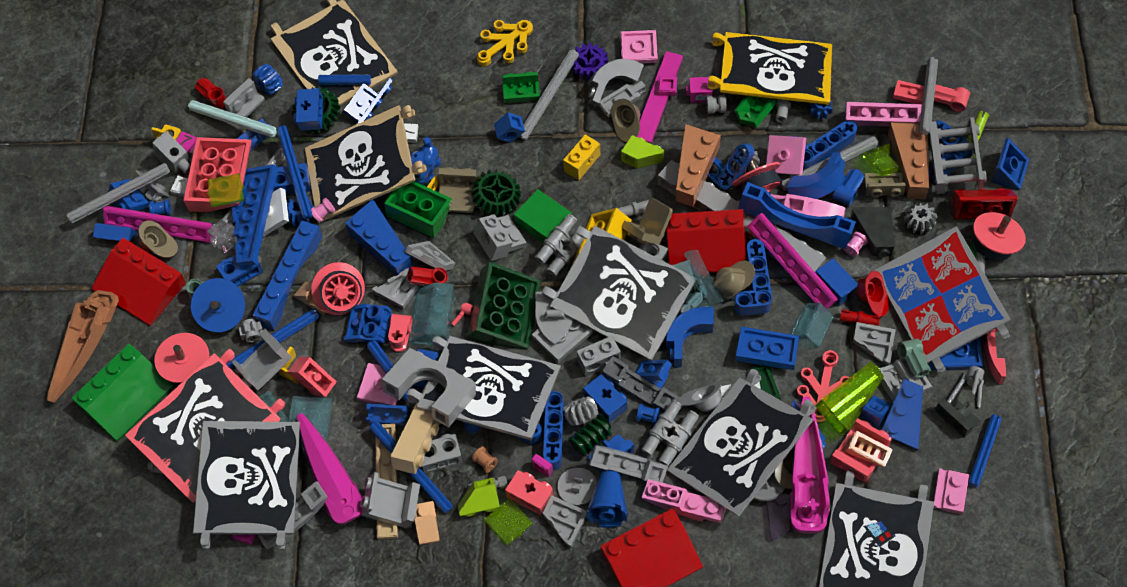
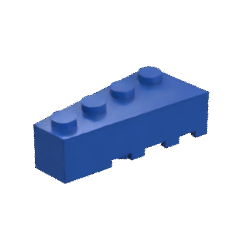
[345,200,413,276]

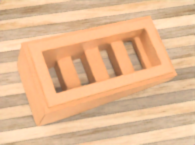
[845,431,892,468]

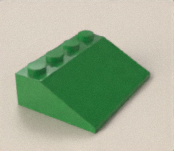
[72,344,174,442]

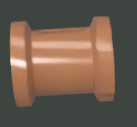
[472,447,498,473]

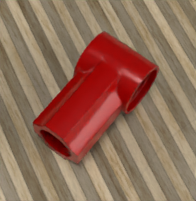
[195,78,226,110]
[407,266,448,290]

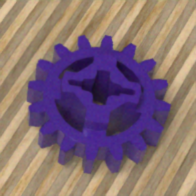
[571,43,608,79]

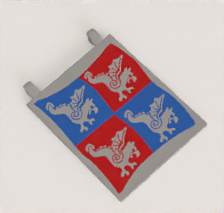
[874,226,1011,373]

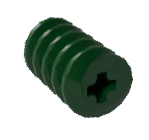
[568,414,612,456]

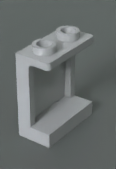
[232,329,292,390]
[360,472,420,528]

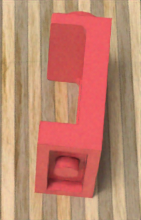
[830,418,892,484]

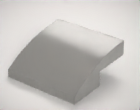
[875,358,932,403]

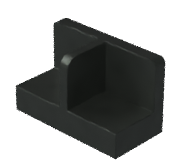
[935,396,981,438]

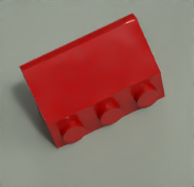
[951,188,1018,219]

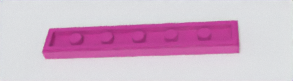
[637,51,683,144]
[103,206,212,243]
[747,213,838,312]

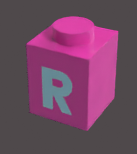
[686,77,712,103]

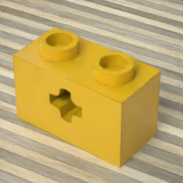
[563,135,600,181]

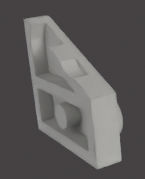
[372,268,421,309]
[853,322,896,366]
[543,495,587,548]

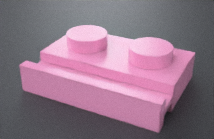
[933,468,969,515]

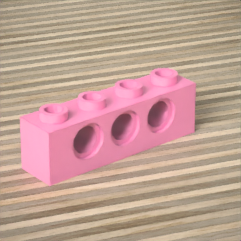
[845,102,921,127]

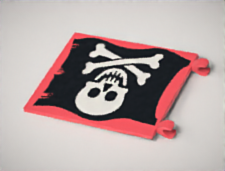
[125,349,285,503]

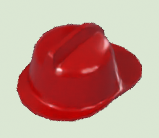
[857,271,889,317]

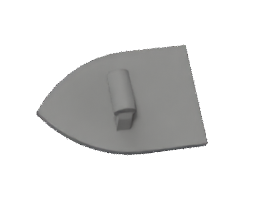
[536,292,573,345]

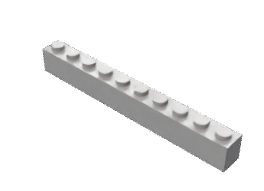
[658,160,826,272]

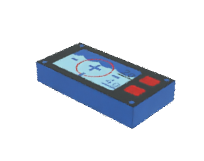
[863,520,896,547]

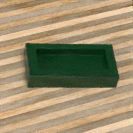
[749,365,781,400]

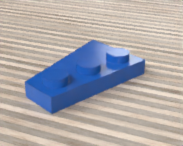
[882,379,923,450]

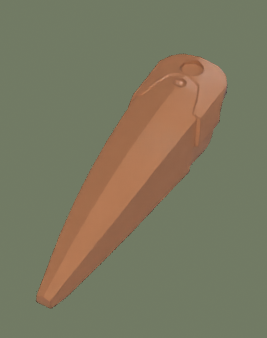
[47,290,119,403]

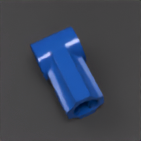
[832,169,865,206]

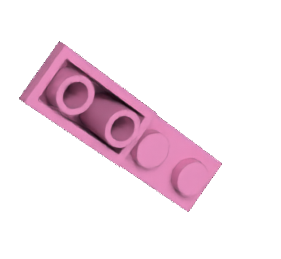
[770,194,845,217]
[642,479,726,523]

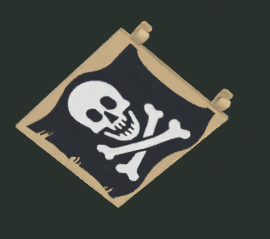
[271,0,398,114]
[305,105,427,223]

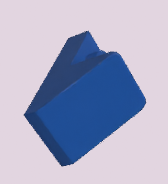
[635,360,672,389]

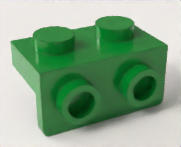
[502,72,540,103]
[735,95,777,128]

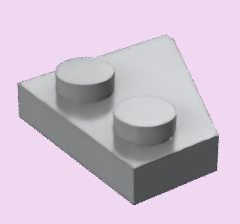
[405,241,455,270]

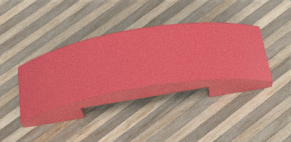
[984,328,1006,385]

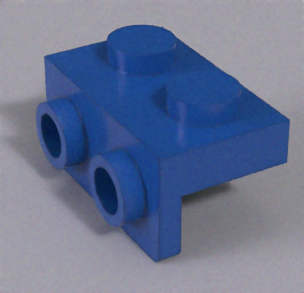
[108,179,149,211]

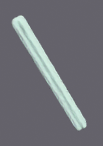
[188,100,277,137]

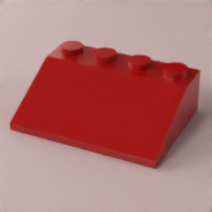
[667,209,746,274]
[91,238,186,326]
[600,508,703,587]

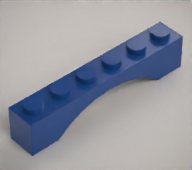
[738,182,856,249]
[253,221,322,331]

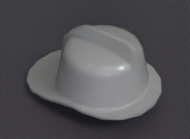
[678,382,722,412]

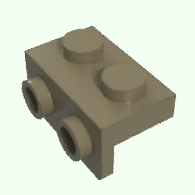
[864,172,906,197]

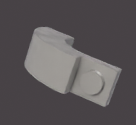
[588,59,644,106]

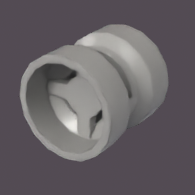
[706,95,726,114]

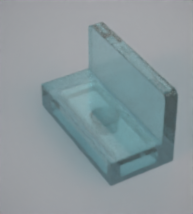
[792,303,833,347]

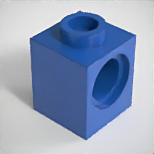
[494,112,525,143]

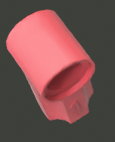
[934,85,970,112]

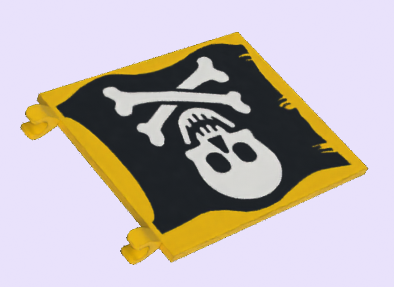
[707,32,832,105]

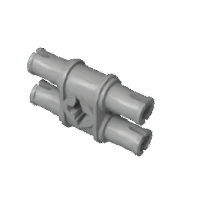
[534,214,585,277]
[641,400,699,466]

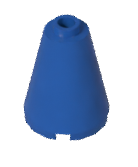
[587,469,628,528]

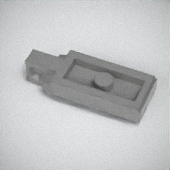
[598,81,646,118]

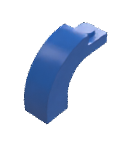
[787,152,845,199]
[666,307,714,367]

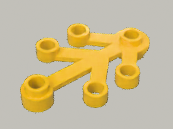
[477,20,533,67]

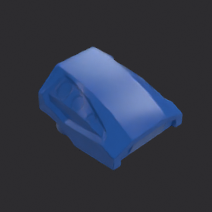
[343,304,392,344]

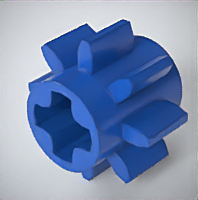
[810,101,833,119]

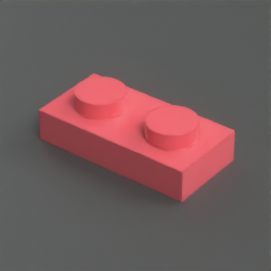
[893,80,924,105]

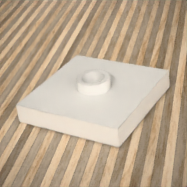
[263,188,289,237]

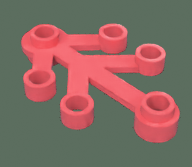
[797,350,852,423]

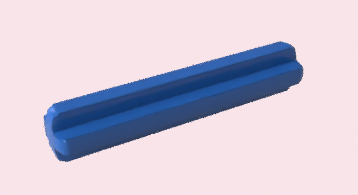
[318,75,371,85]

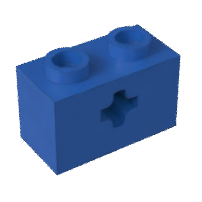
[294,88,323,131]
[583,374,628,423]

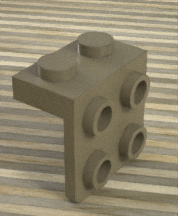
[439,167,477,213]
[622,198,672,245]

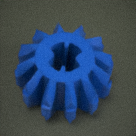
[252,64,283,95]
[287,195,314,227]

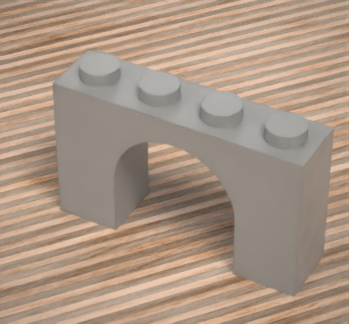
[382,348,476,427]

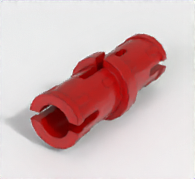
[839,309,880,326]

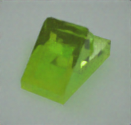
[862,144,899,177]

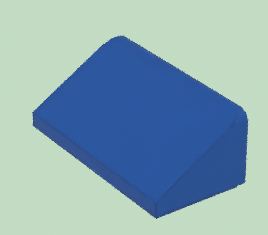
[93,223,137,241]

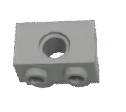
[473,214,527,261]

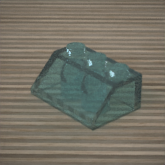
[409,283,455,345]

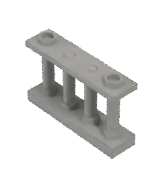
[929,117,987,194]

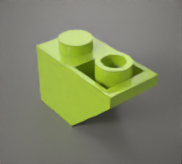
[621,135,664,169]
[458,478,500,516]

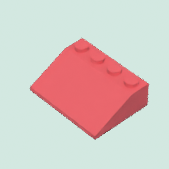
[184,137,251,212]

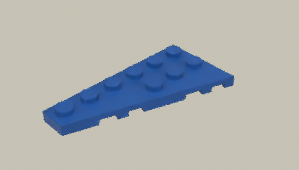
[232,164,278,267]

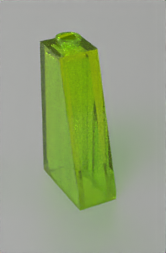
[815,361,884,437]

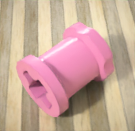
[311,198,335,222]
[844,232,868,257]

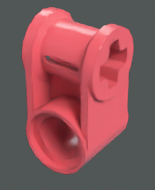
[388,314,413,352]

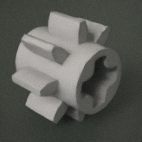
[238,319,263,343]

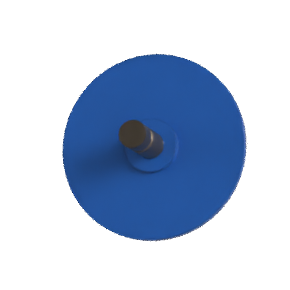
[191,278,245,332]

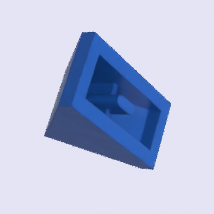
[860,395,892,430]

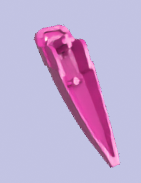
[790,397,830,534]
[297,413,363,525]

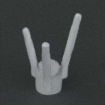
[947,366,984,408]

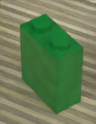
[514,189,573,243]

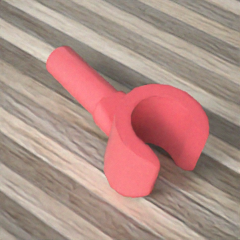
[451,303,473,326]

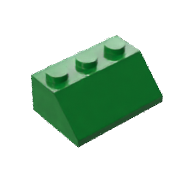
[385,181,452,238]

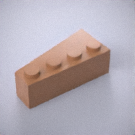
[888,122,929,199]
[676,124,721,207]

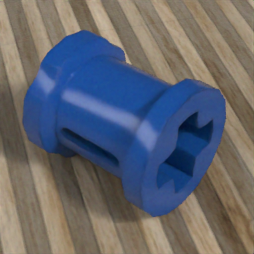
[149,199,172,216]
[636,403,660,425]

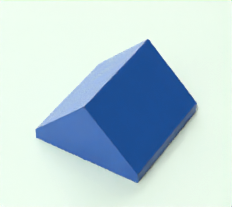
[992,138,1029,190]

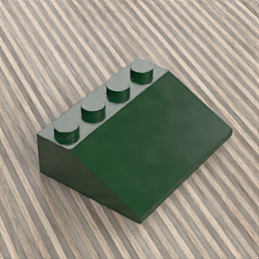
[467,262,541,350]

